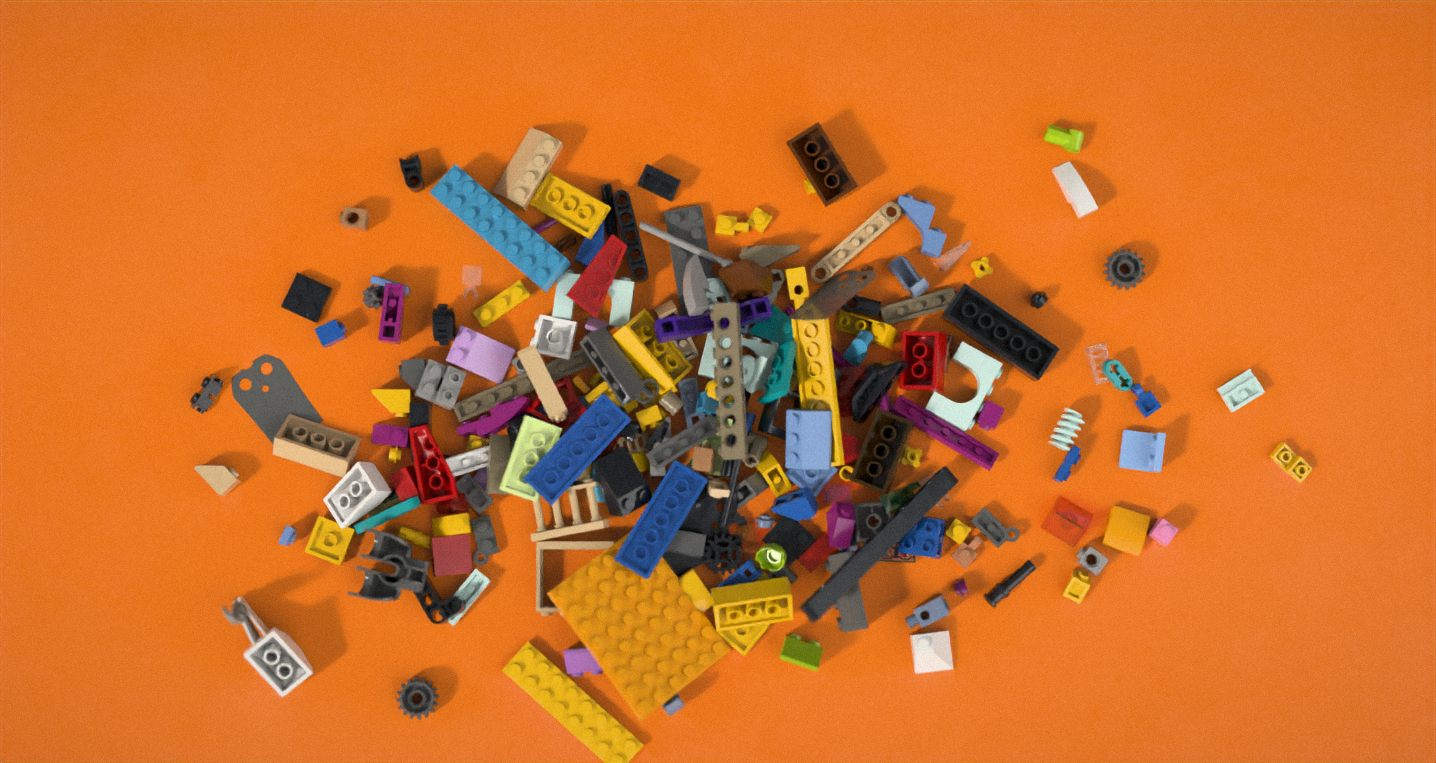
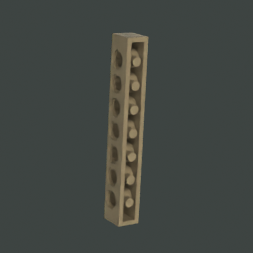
[710,302,749,460]

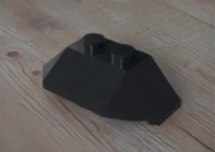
[851,360,909,423]

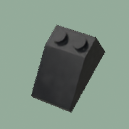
[592,446,652,517]

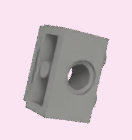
[415,359,467,411]

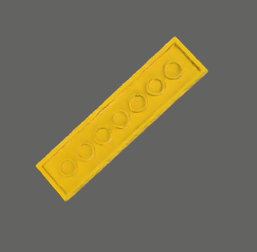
[791,319,845,466]
[502,641,644,763]

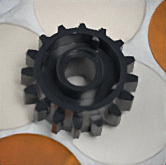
[432,303,456,346]

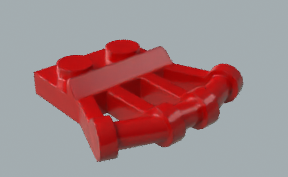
[525,376,587,438]

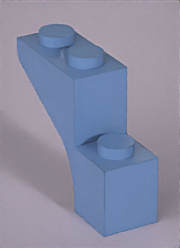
[897,194,947,259]

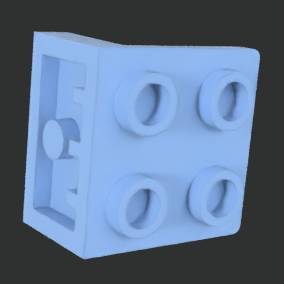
[1118,430,1166,473]

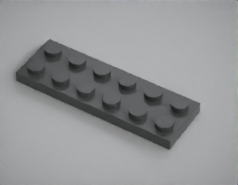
[664,205,718,316]

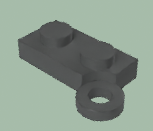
[970,507,1020,548]
[471,515,500,565]

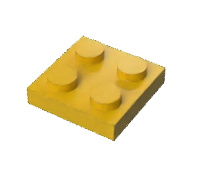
[304,516,356,566]

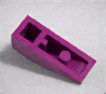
[378,283,405,345]

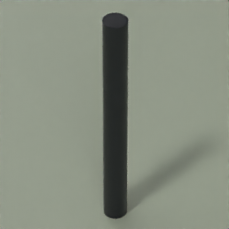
[719,459,742,527]

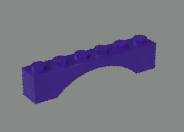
[653,296,773,344]

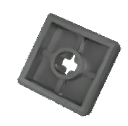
[853,500,892,543]

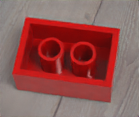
[899,331,947,392]

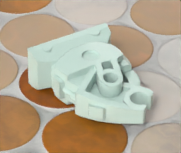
[711,354,770,395]

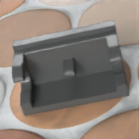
[456,473,494,517]
[665,530,706,558]

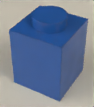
[315,319,347,348]

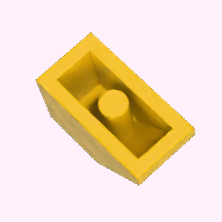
[372,389,413,418]
[755,451,792,497]
[431,513,472,537]

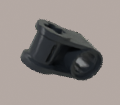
[399,154,425,193]

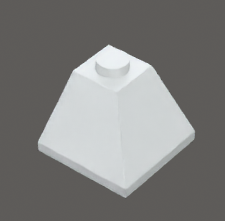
[910,630,953,674]

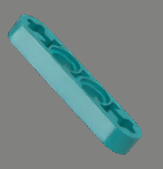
[354,496,422,535]

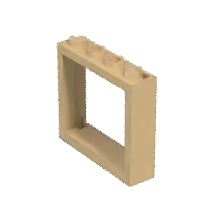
[536,541,615,616]

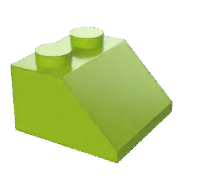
[779,633,823,671]

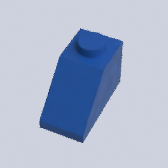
[771,487,818,521]

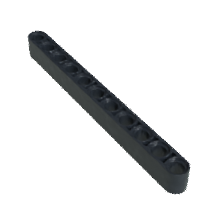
[799,466,959,623]

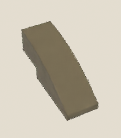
[486,434,510,495]

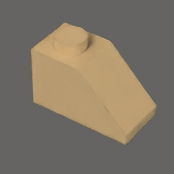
[194,465,241,497]

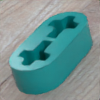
[1102,359,1133,391]

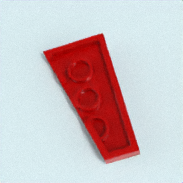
[566,234,627,319]

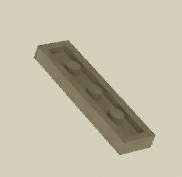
[880,287,955,325]

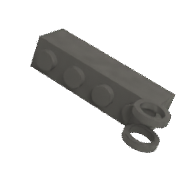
[579,326,660,406]

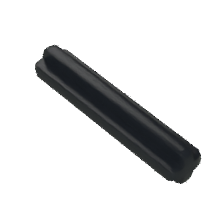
[601,184,618,238]

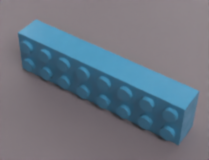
[430,164,571,293]

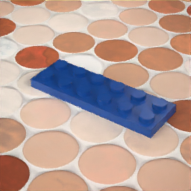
[522,393,631,505]
[614,460,708,580]

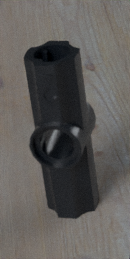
[839,295,881,318]

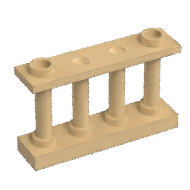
[523,478,610,542]

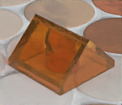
[1040,495,1093,548]

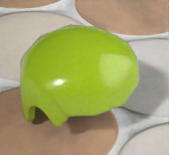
[755,543,787,571]

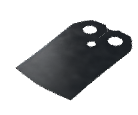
[662,495,749,577]

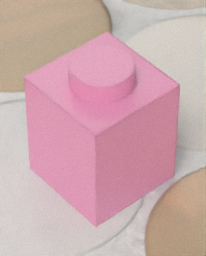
[1147,518,1178,546]

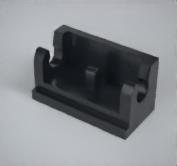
[638,164,681,202]

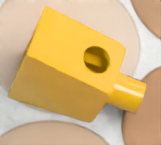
[783,266,809,310]

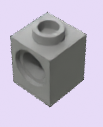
[1076,546,1109,576]

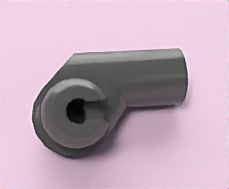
[769,565,798,584]

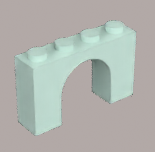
[552,270,635,328]
[698,333,780,392]
[924,341,1003,432]

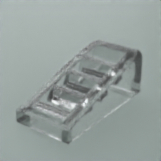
[933,241,972,273]
[1085,342,1112,385]

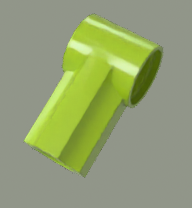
[1044,124,1085,153]

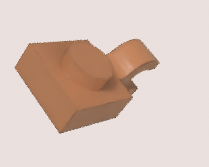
[951,536,983,569]

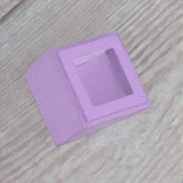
[585,317,608,332]

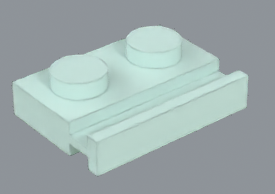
[1216,369,1265,413]

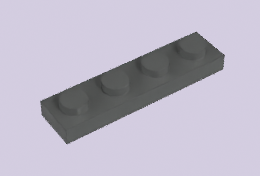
[645,414,718,471]

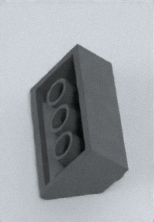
[825,551,869,633]

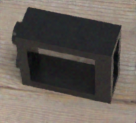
[757,390,801,440]

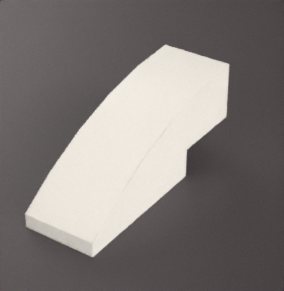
[1052,161,1098,219]

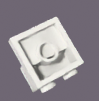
[530,314,578,360]

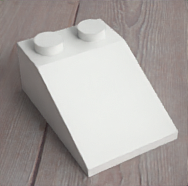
[323,462,392,529]

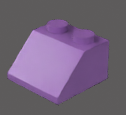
[564,647,603,677]

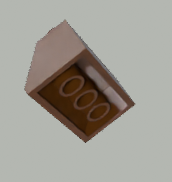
[786,122,860,207]

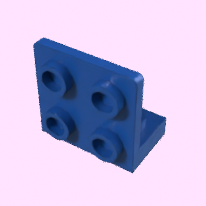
[898,517,946,559]

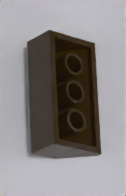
[849,408,916,494]

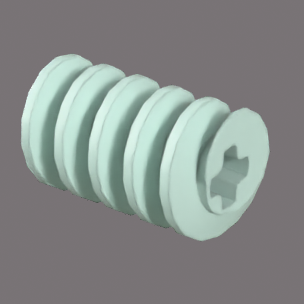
[1047,408,1085,451]

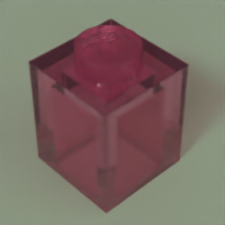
[823,484,851,506]

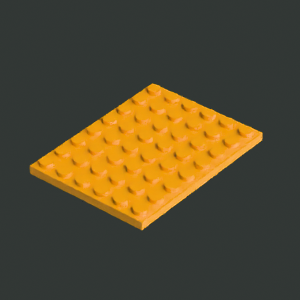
[547,531,731,721]

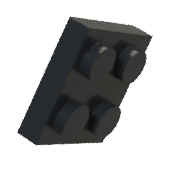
[281,272,333,323]
[762,516,816,566]

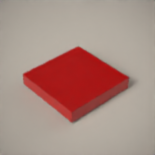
[430,534,472,577]

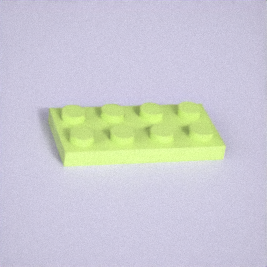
[499,415,562,502]

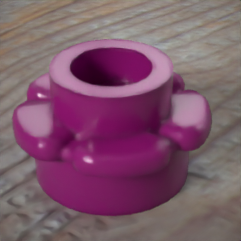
[953,579,968,597]

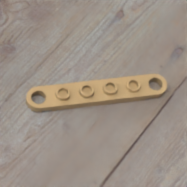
[810,202,901,284]

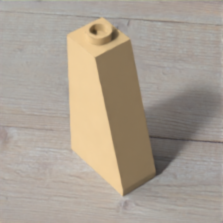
[517,344,569,423]

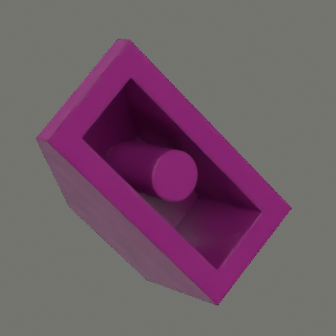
[371,424,411,448]
[826,501,855,549]

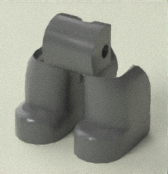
[347,527,430,602]

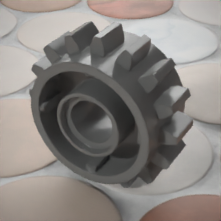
[1103,248,1146,291]
[396,677,440,720]

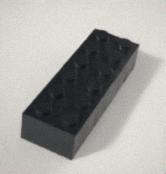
[940,283,1060,382]

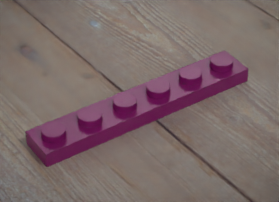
[890,395,999,471]

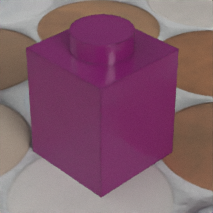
[975,400,1005,432]

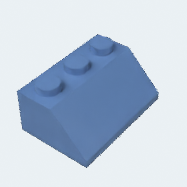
[785,408,832,470]

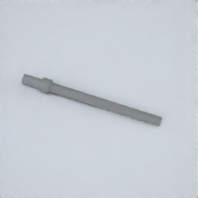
[639,221,734,268]

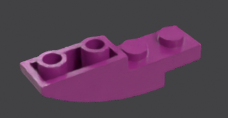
[457,395,532,438]

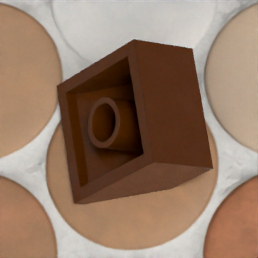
[718,258,773,303]

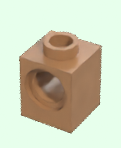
[340,207,370,231]
[691,444,716,474]

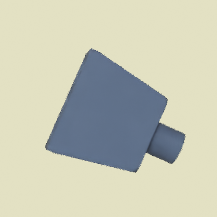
[905,594,951,629]

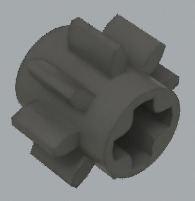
[362,285,384,310]

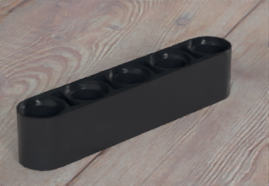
[613,190,649,283]

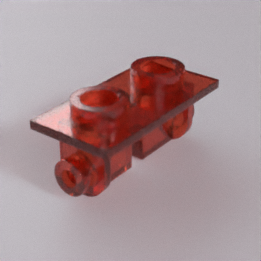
[436,492,469,516]

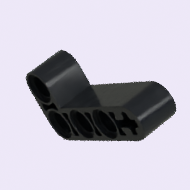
[411,557,466,625]

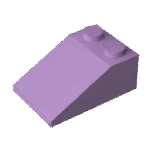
[446,326,516,384]

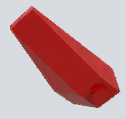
[409,425,458,505]

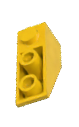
[834,310,898,349]

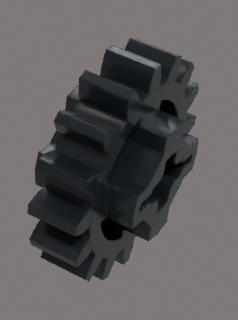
[703,533,744,576]

